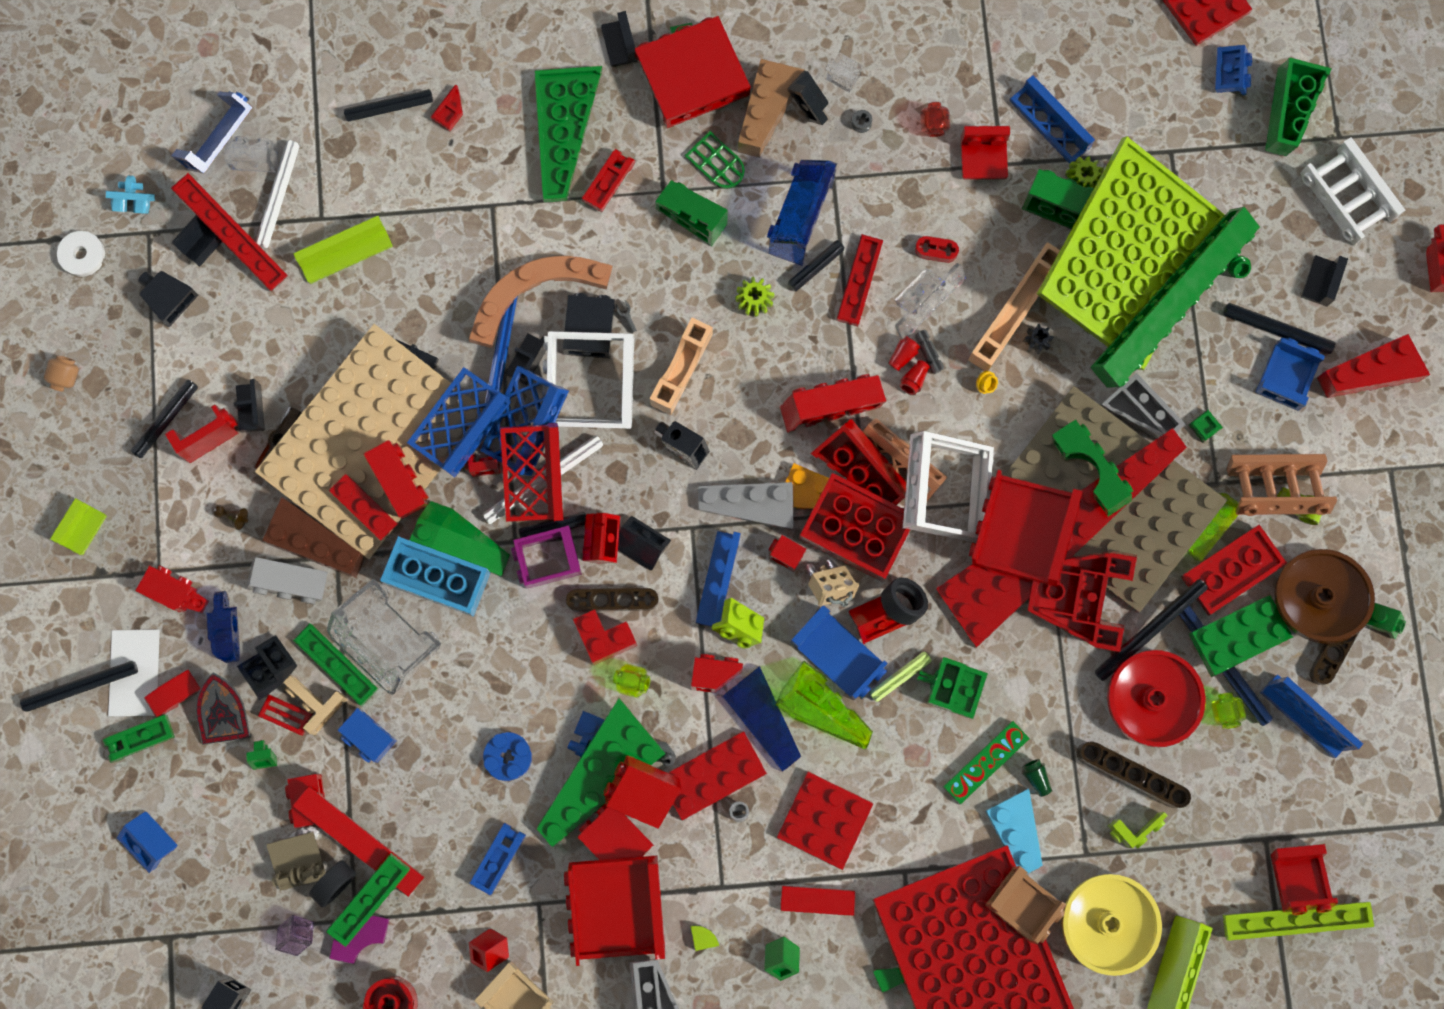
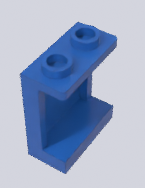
[1255,338,1325,411]

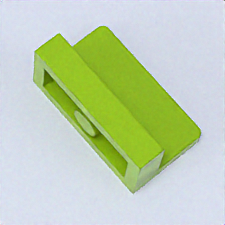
[50,498,107,555]

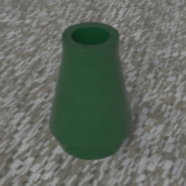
[1022,759,1053,797]

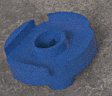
[483,732,532,781]

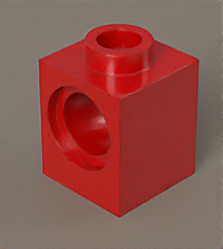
[768,535,806,572]

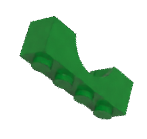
[1052,419,1133,516]

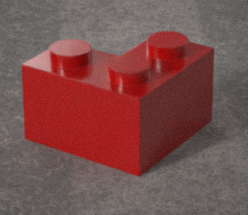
[573,609,638,666]

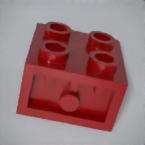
[961,126,1011,180]

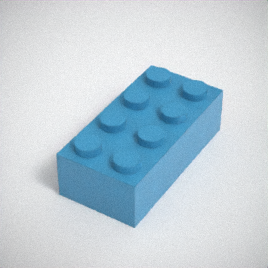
[380,536,491,617]

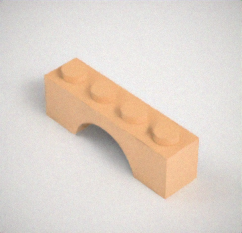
[650,318,713,415]

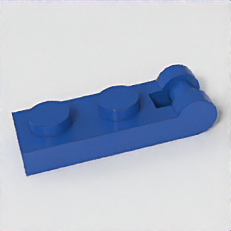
[469,823,526,896]

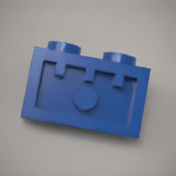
[1215,45,1252,96]

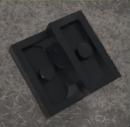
[237,635,297,700]

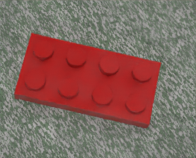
[1180,524,1287,616]
[668,731,767,821]

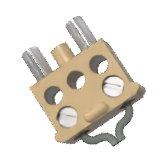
[806,559,859,607]

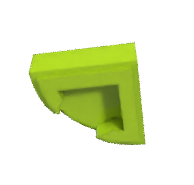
[691,925,720,951]

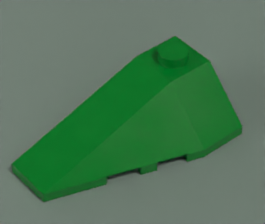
[410,501,510,577]

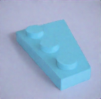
[985,789,1043,874]

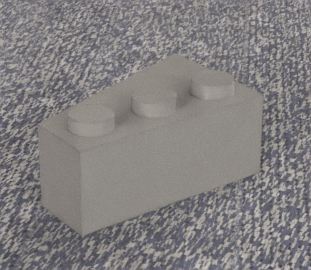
[246,557,328,605]

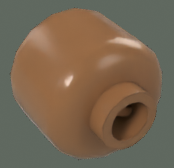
[44,355,79,392]

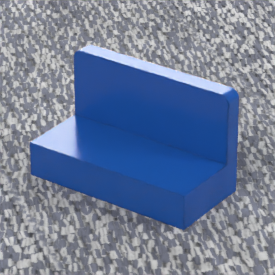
[117,812,177,873]

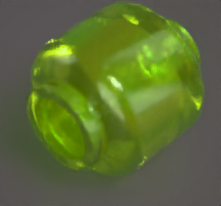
[613,664,650,698]
[1211,693,1246,729]

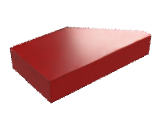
[431,85,463,132]

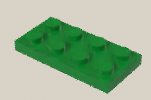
[1188,595,1293,677]

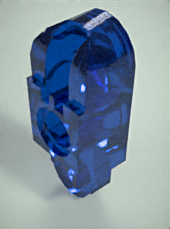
[207,591,240,663]

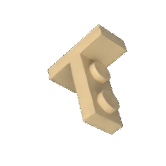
[283,675,348,735]

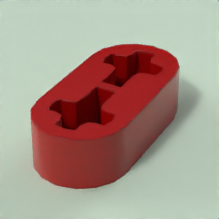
[915,236,959,263]

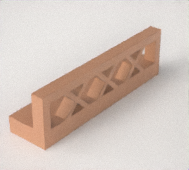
[863,418,948,501]

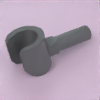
[616,300,637,333]

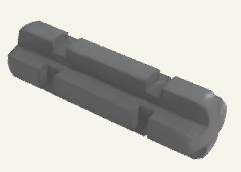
[915,330,944,374]

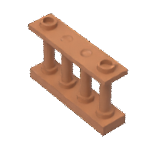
[1226,454,1337,516]

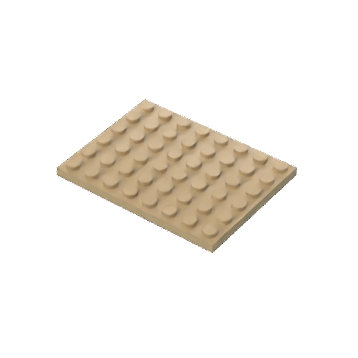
[255,324,484,560]

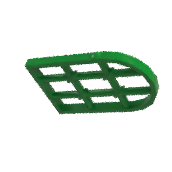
[685,131,745,189]

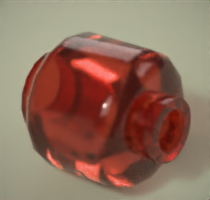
[920,102,950,137]

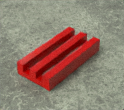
[258,694,313,736]

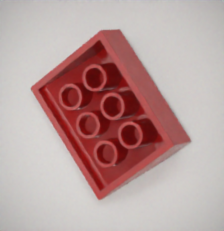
[799,473,910,582]

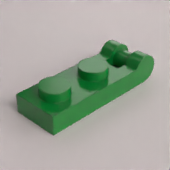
[102,715,175,763]

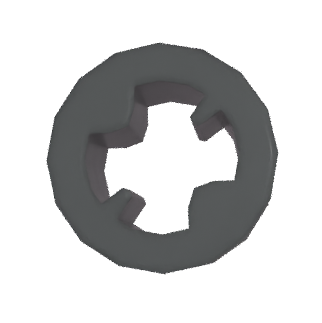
[852,110,872,133]

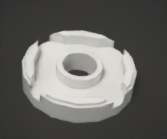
[57,231,105,277]

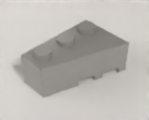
[1101,373,1186,439]
[629,959,679,1009]

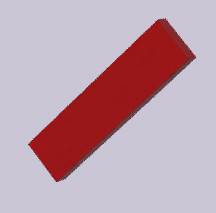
[836,234,883,327]

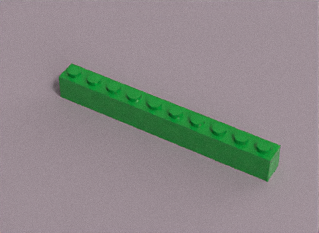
[1090,206,1260,388]

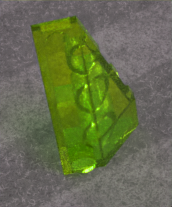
[776,660,873,749]

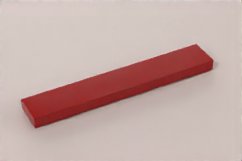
[171,173,288,291]
[292,786,424,897]

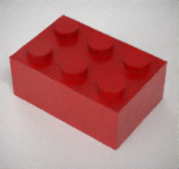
[364,440,429,519]

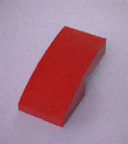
[144,669,201,718]

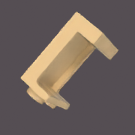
[475,961,554,1009]

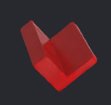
[848,596,905,644]

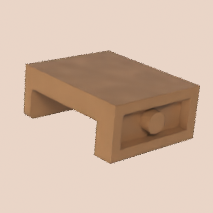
[985,866,1066,944]

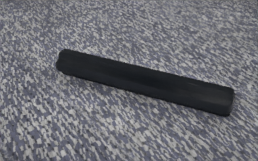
[344,89,433,122]
[131,379,198,458]

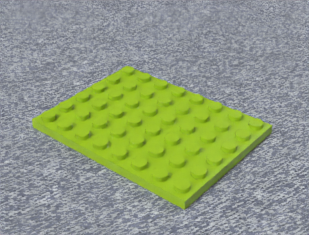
[1037,136,1225,370]

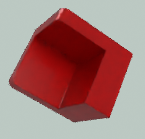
[468,929,509,972]

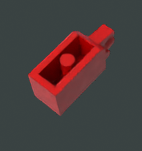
[1426,224,1444,292]
[135,565,209,613]

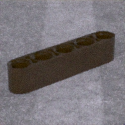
[1076,741,1191,808]

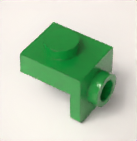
[1365,603,1406,639]

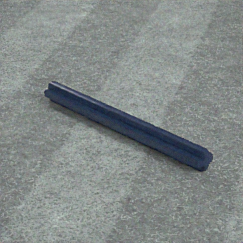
[1179,606,1273,726]

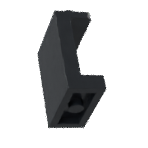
[563,293,615,359]

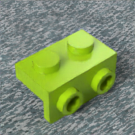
[712,598,764,649]

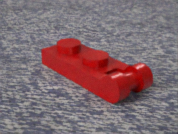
[582,149,636,213]

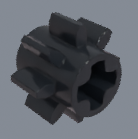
[1023,324,1054,354]

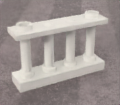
[1300,137,1406,246]

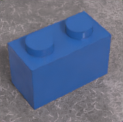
[338,708,397,763]

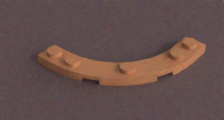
[469,256,613,348]

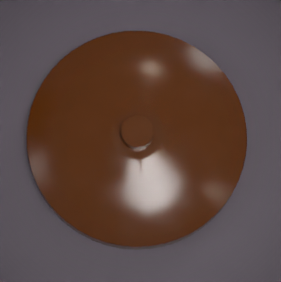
[1275,549,1375,644]

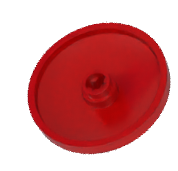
[1107,650,1206,747]

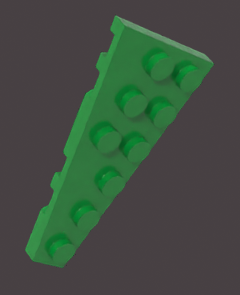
[535,66,603,203]
[537,697,665,847]

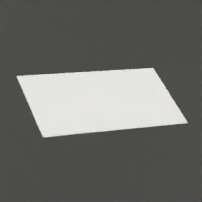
[108,630,160,717]

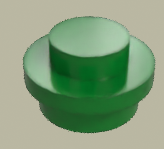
[1228,256,1251,278]

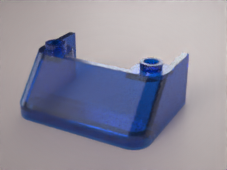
[767,159,838,266]

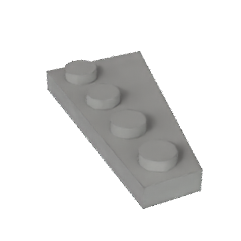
[698,482,794,530]

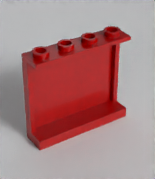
[635,16,751,129]
[969,470,1083,587]
[564,855,665,966]

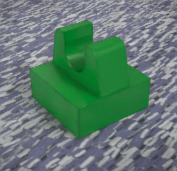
[246,740,277,770]

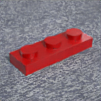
[329,474,398,541]

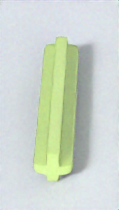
[870,652,932,702]

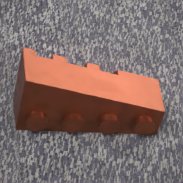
[262,497,365,578]

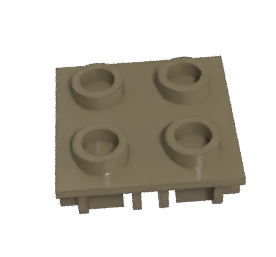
[266,832,326,891]

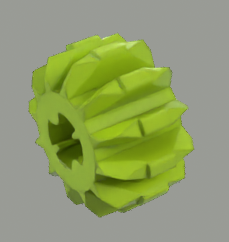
[1065,156,1104,188]
[735,277,774,317]

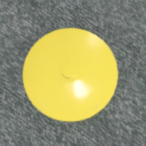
[1061,874,1162,976]

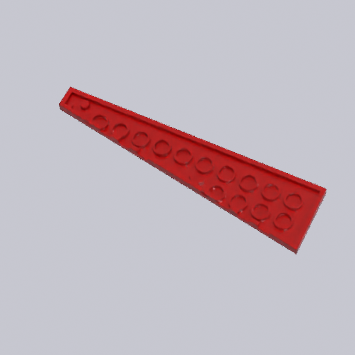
[936,428,1187,648]

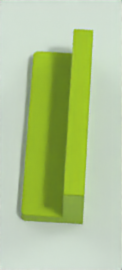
[293,216,393,284]
[1147,915,1213,1009]

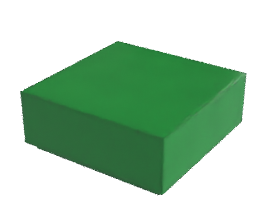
[1189,410,1223,443]

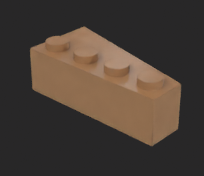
[738,59,805,158]

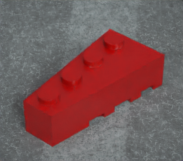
[1317,334,1430,398]
[780,374,886,433]
[810,419,906,505]

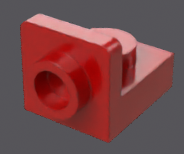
[464,453,501,477]

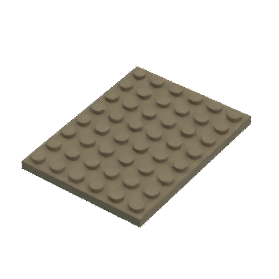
[990,386,1227,613]

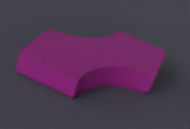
[329,915,390,964]

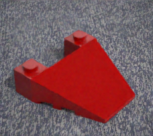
[1028,551,1137,652]

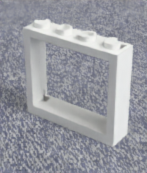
[543,331,634,429]
[903,431,994,542]

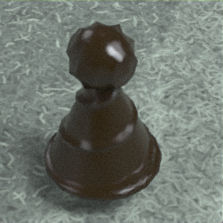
[213,505,248,530]

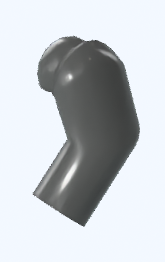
[656,741,676,766]

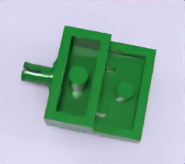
[917,657,988,719]

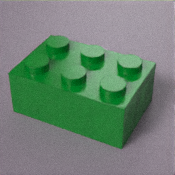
[1021,169,1094,229]

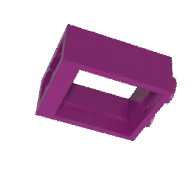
[511,526,582,589]

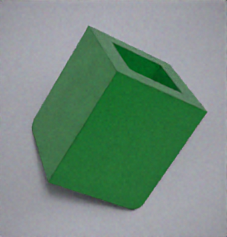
[764,936,800,981]

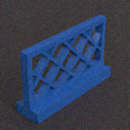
[480,366,569,476]
[407,367,511,478]
[1260,674,1363,758]

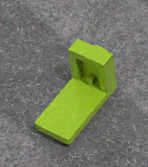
[1108,812,1168,849]

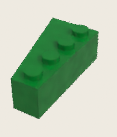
[1265,57,1332,156]

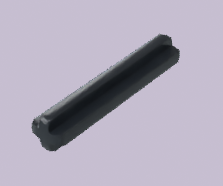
[788,240,845,292]
[519,512,586,538]

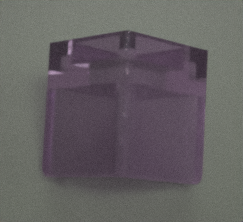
[275,915,314,956]

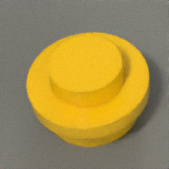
[976,371,998,394]

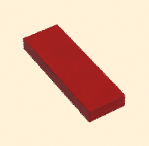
[780,886,855,916]

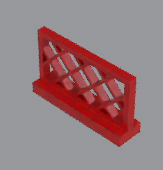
[500,423,563,522]

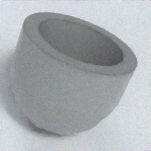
[729,801,749,822]

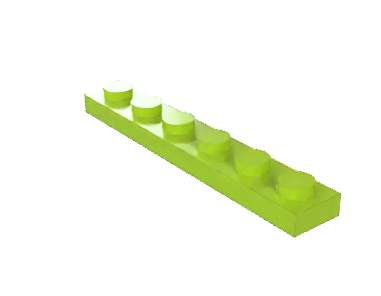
[1223,902,1374,941]

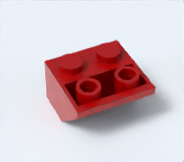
[691,654,743,693]

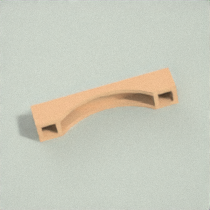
[968,242,1060,371]

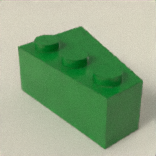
[655,180,728,247]

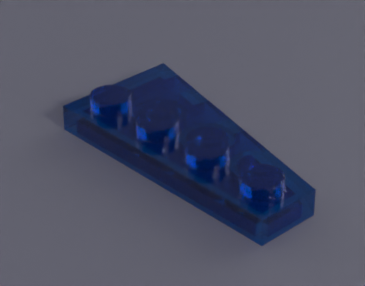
[722,666,802,772]

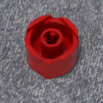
[363,976,418,1009]

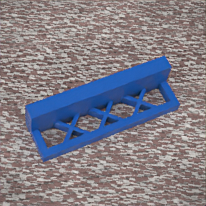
[1009,75,1095,164]
[696,531,741,627]

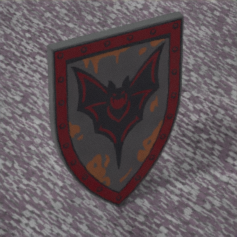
[196,672,251,745]

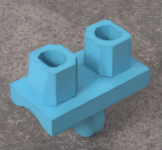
[106,175,155,214]

